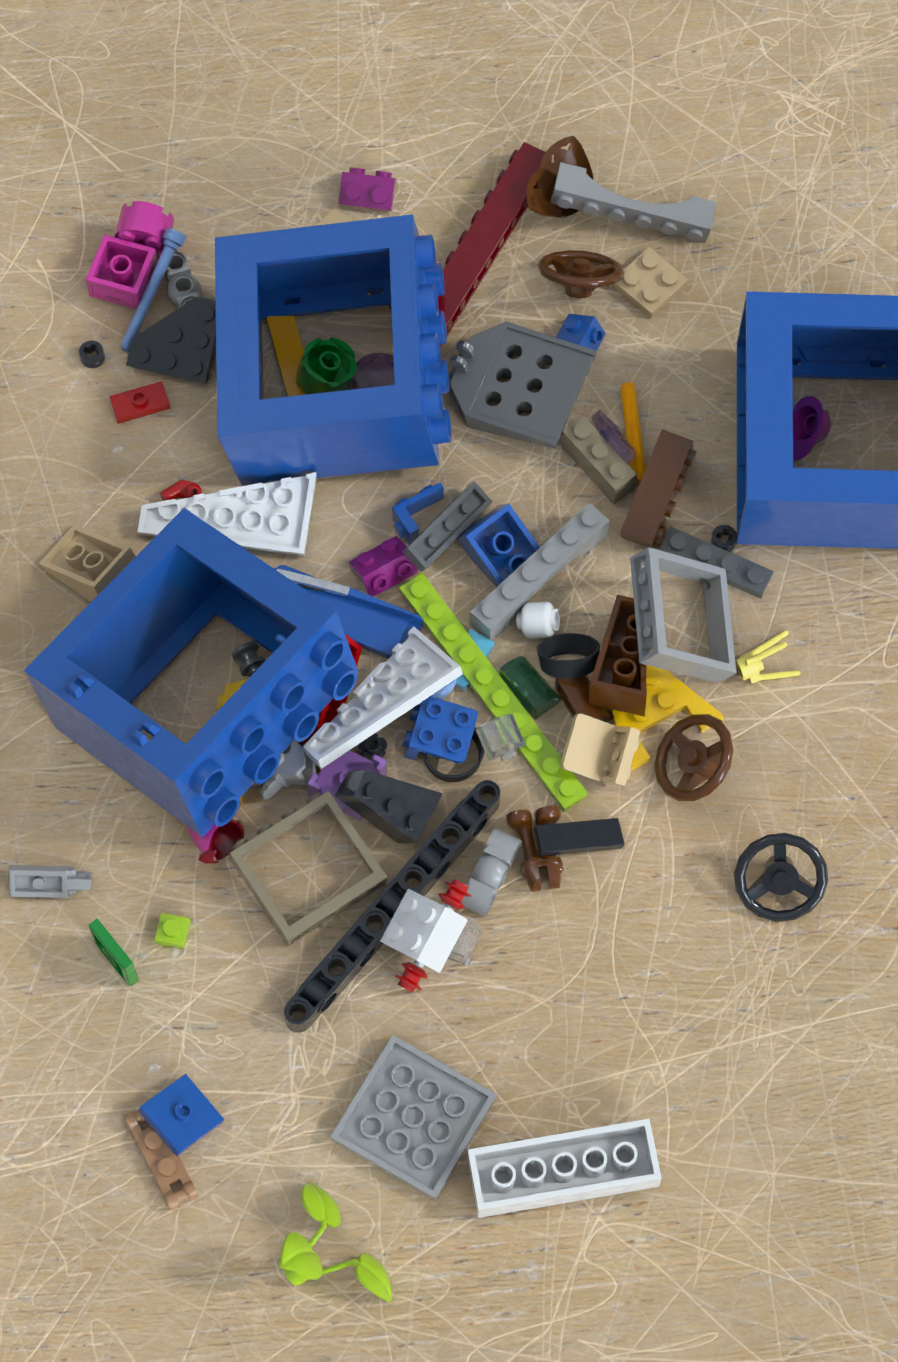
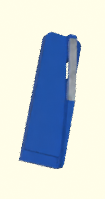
[274,565,423,659]

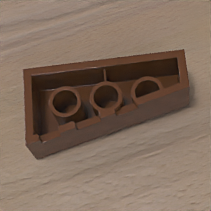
[621,429,697,548]
[588,595,647,717]

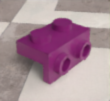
[338,167,397,211]
[348,536,418,597]

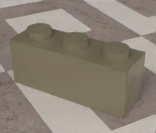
[561,416,637,505]

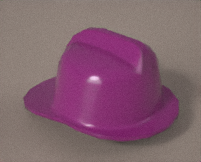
[793,396,831,461]

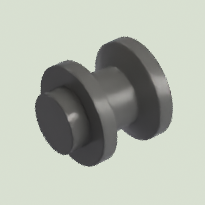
[232,641,266,677]

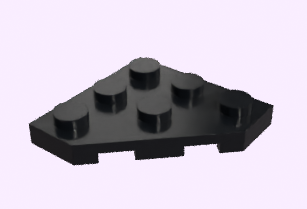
[126,297,216,384]

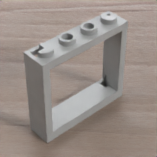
[630,547,737,683]

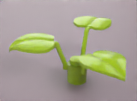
[279,1182,392,1303]

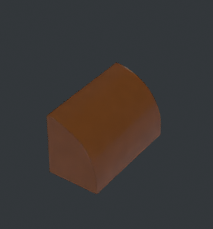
[555,675,613,723]

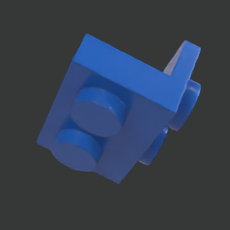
[556,314,605,351]

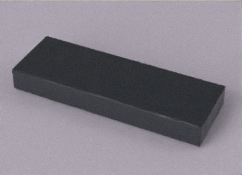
[533,818,625,857]

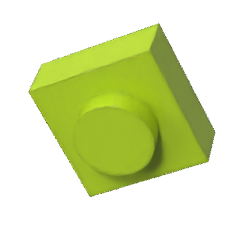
[154,913,191,949]

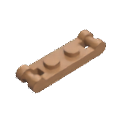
[124,1111,199,1211]

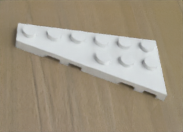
[137,472,317,556]
[303,626,463,769]

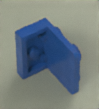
[402,696,478,764]

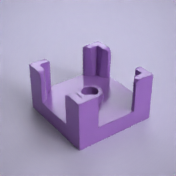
[308,750,387,821]

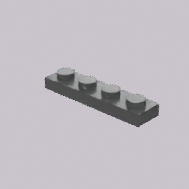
[402,481,493,572]
[659,527,774,599]

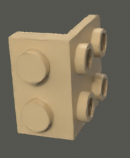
[560,714,641,786]

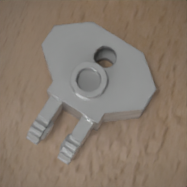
[251,740,316,799]

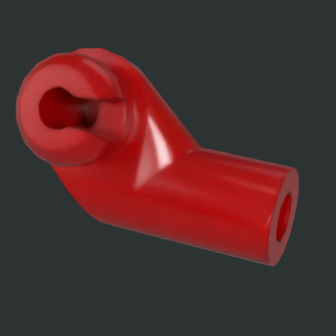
[159,480,202,501]

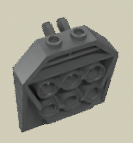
[449,322,596,449]

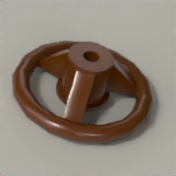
[538,250,624,298]
[655,714,734,801]

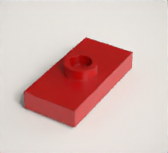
[109,381,171,424]

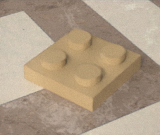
[612,247,689,318]

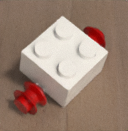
[380,879,472,993]

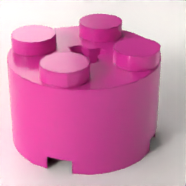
[114,201,174,260]

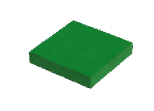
[89,918,139,986]

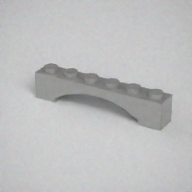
[550,162,717,242]
[470,503,610,641]

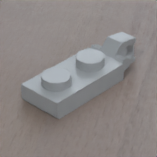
[8,865,92,898]

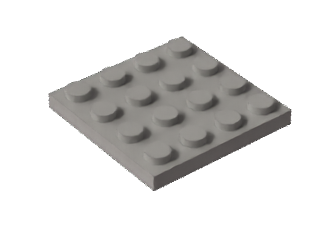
[330,1035,497,1201]

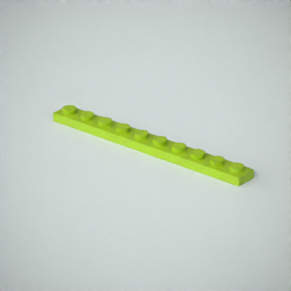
[399,573,588,812]

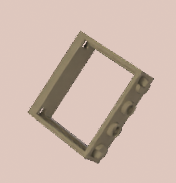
[230,791,387,947]

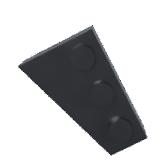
[335,770,443,843]

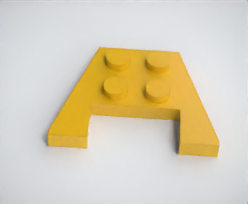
[610,665,724,772]

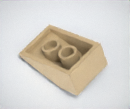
[38,524,136,602]

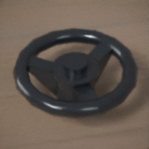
[734,833,828,922]

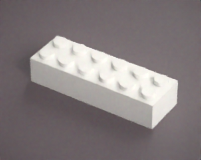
[467,1119,662,1218]

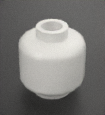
[516,601,560,639]

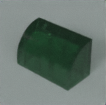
[499,656,562,720]

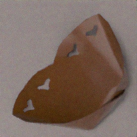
[526,136,593,219]

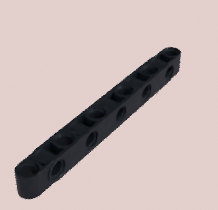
[284,780,500,1033]

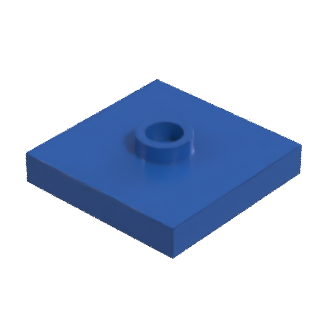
[138,1074,224,1157]

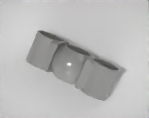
[165,251,202,309]
[462,828,522,917]

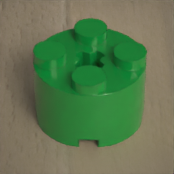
[296,337,357,394]

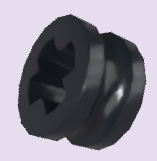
[79,340,105,369]
[711,525,737,552]

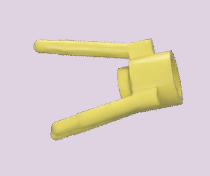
[735,630,800,684]

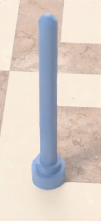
[121,228,187,352]

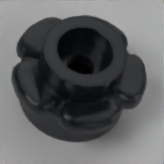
[359,733,387,761]

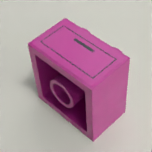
[86,235,158,309]

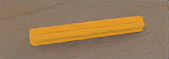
[621,382,646,483]

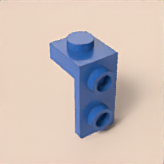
[392,483,444,544]

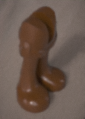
[506,806,564,892]

